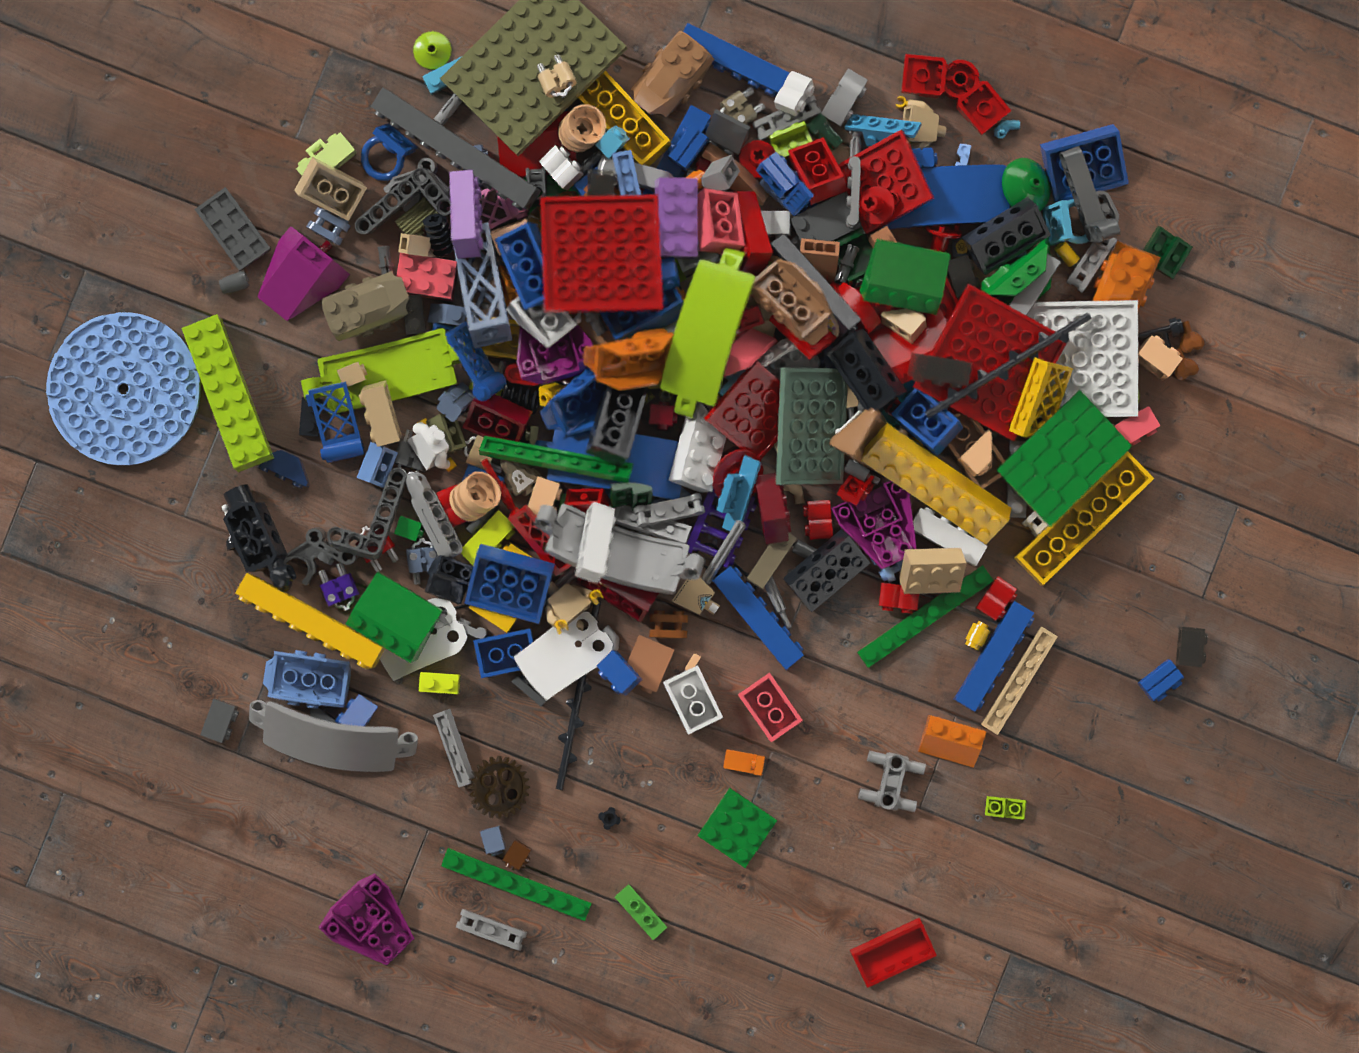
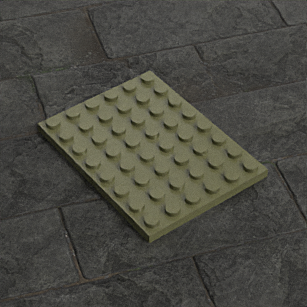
[440,0,628,156]

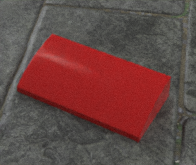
[850,918,937,988]

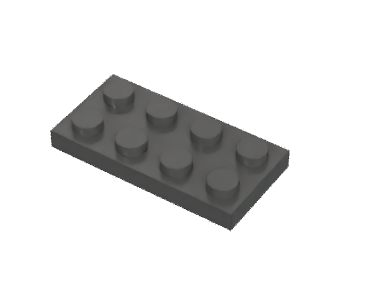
[194,187,271,271]

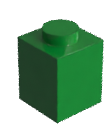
[394,516,425,542]

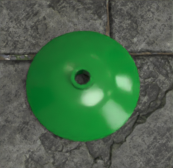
[1002,158,1050,211]

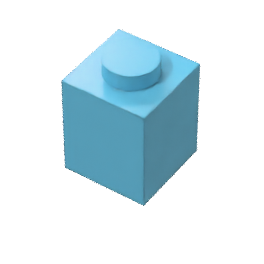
[595,125,630,159]

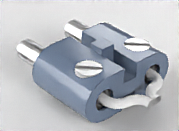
[406,538,438,585]

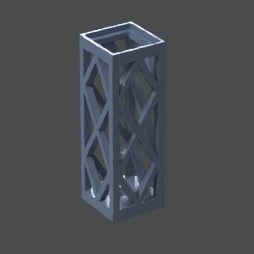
[451,222,512,348]

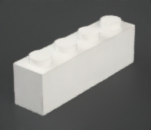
[575,502,616,583]
[913,507,987,567]

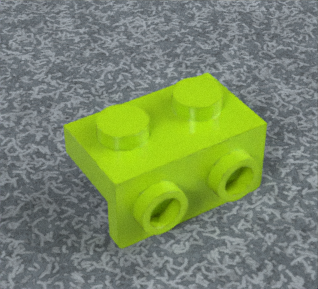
[770,121,812,160]

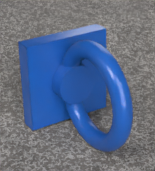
[361,123,418,181]

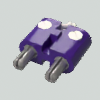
[318,563,359,610]

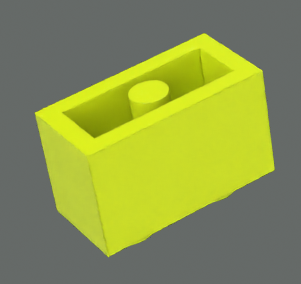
[419,672,460,694]

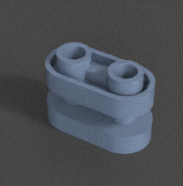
[306,207,351,246]

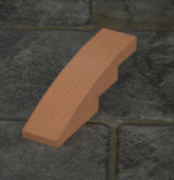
[702,143,769,206]

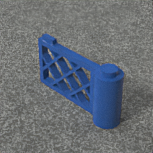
[445,321,506,401]
[306,381,365,463]

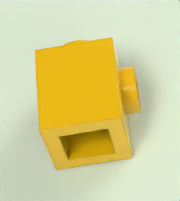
[539,382,566,407]

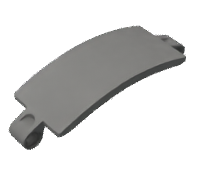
[534,504,705,594]
[249,700,418,772]

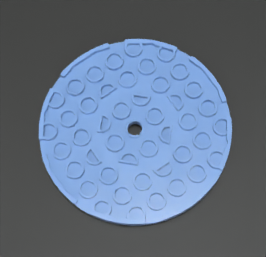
[46,312,201,465]

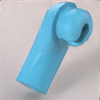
[994,120,1020,139]

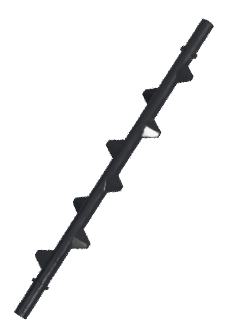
[924,312,1092,419]
[556,601,601,790]

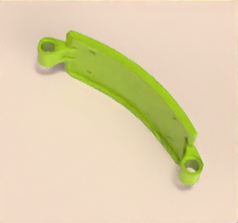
[660,248,755,419]
[301,328,467,414]

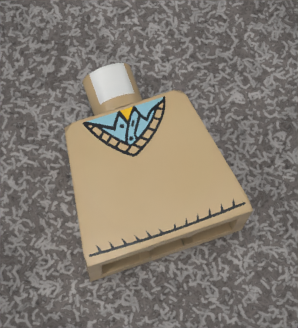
[672,578,720,615]

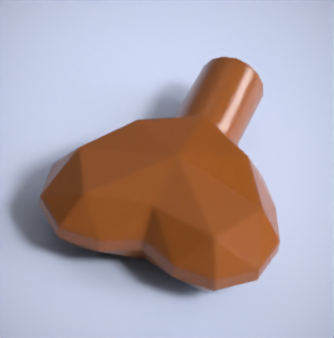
[1180,321,1204,353]
[1175,348,1199,381]

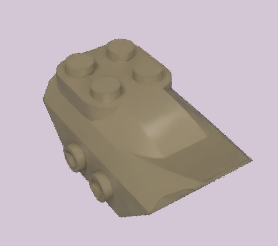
[322,271,410,341]

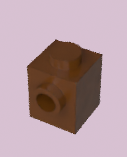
[503,839,532,871]

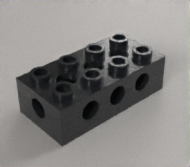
[962,197,1051,275]
[826,328,907,413]
[783,529,870,613]

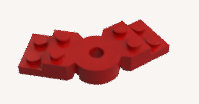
[901,54,1012,136]

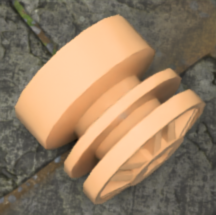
[558,105,606,152]
[449,472,501,521]

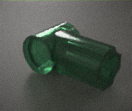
[806,113,843,152]

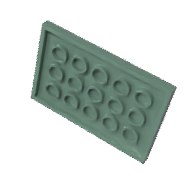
[776,368,847,485]

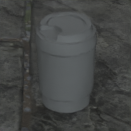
[219,271,250,294]

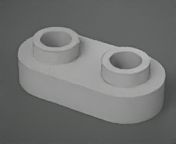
[1096,191,1119,223]

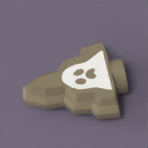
[500,459,541,498]

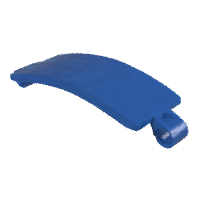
[878,165,1010,230]
[535,429,682,499]

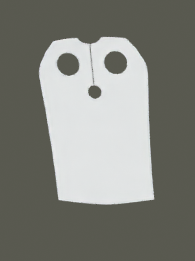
[380,598,467,681]
[514,612,613,700]

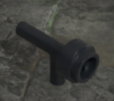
[1138,318,1184,349]

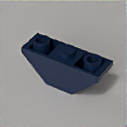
[257,450,310,489]

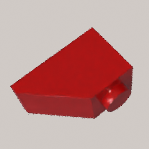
[564,488,610,513]

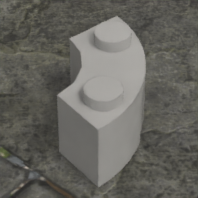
[821,68,868,126]

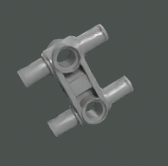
[858,750,926,812]

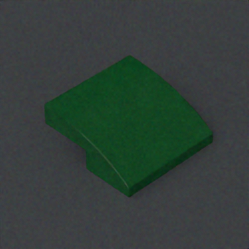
[1143,226,1193,279]
[610,483,653,511]

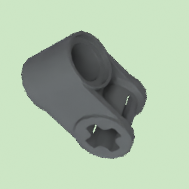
[526,166,547,205]

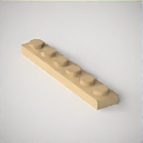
[981,627,1058,735]

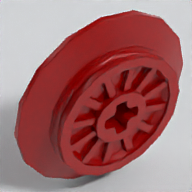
[712,449,764,497]

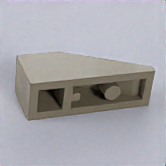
[747,533,797,589]

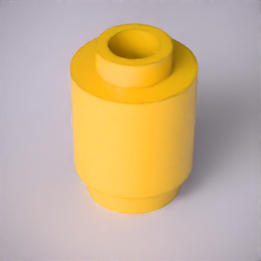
[965,621,990,651]

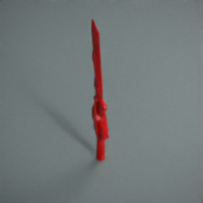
[481,458,542,560]

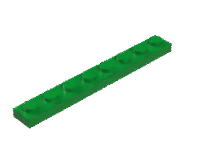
[479,436,633,483]
[857,565,994,668]
[441,848,592,921]

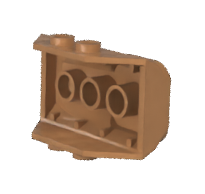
[631,31,714,118]
[750,259,832,345]

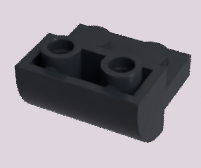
[425,555,473,605]

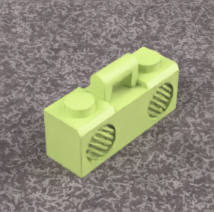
[296,132,357,175]

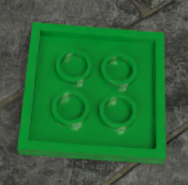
[697,787,777,868]

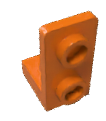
[723,749,765,776]

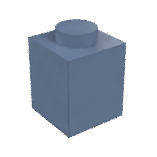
[480,825,506,856]

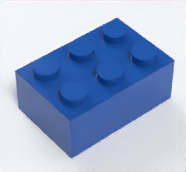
[892,389,963,456]
[473,629,534,678]

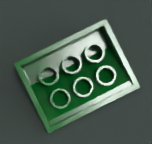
[860,239,950,315]
[345,572,443,663]

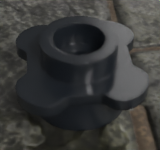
[598,807,621,830]

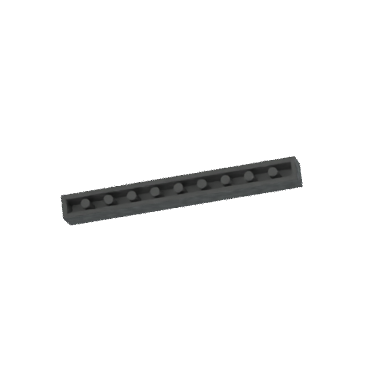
[371,87,541,210]

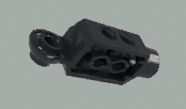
[223,484,296,593]

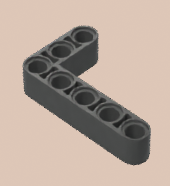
[1059,146,1121,242]
[355,168,451,234]
[327,468,406,560]

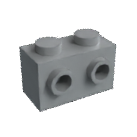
[701,155,740,191]

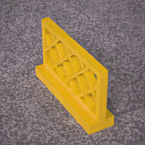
[1009,358,1073,438]

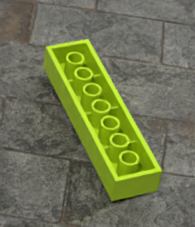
[181,314,274,473]

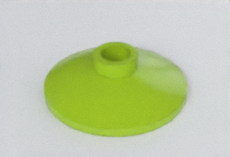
[413,32,451,70]

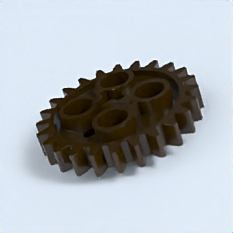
[467,756,530,819]

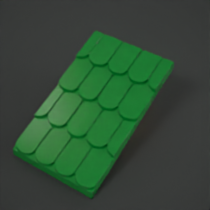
[997,390,1132,527]

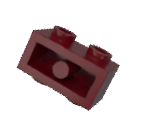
[649,402,677,431]

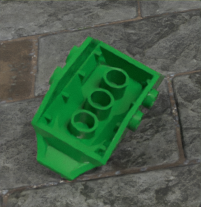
[981,237,1052,306]

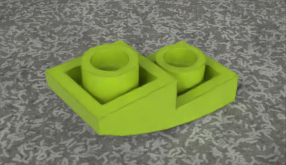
[985,796,1027,820]

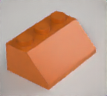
[918,715,986,768]

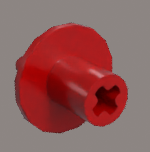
[739,140,775,178]
[859,186,895,225]
[925,224,962,253]

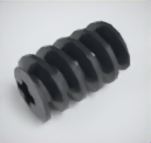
[423,213,454,256]
[501,380,540,414]

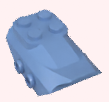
[263,650,351,708]

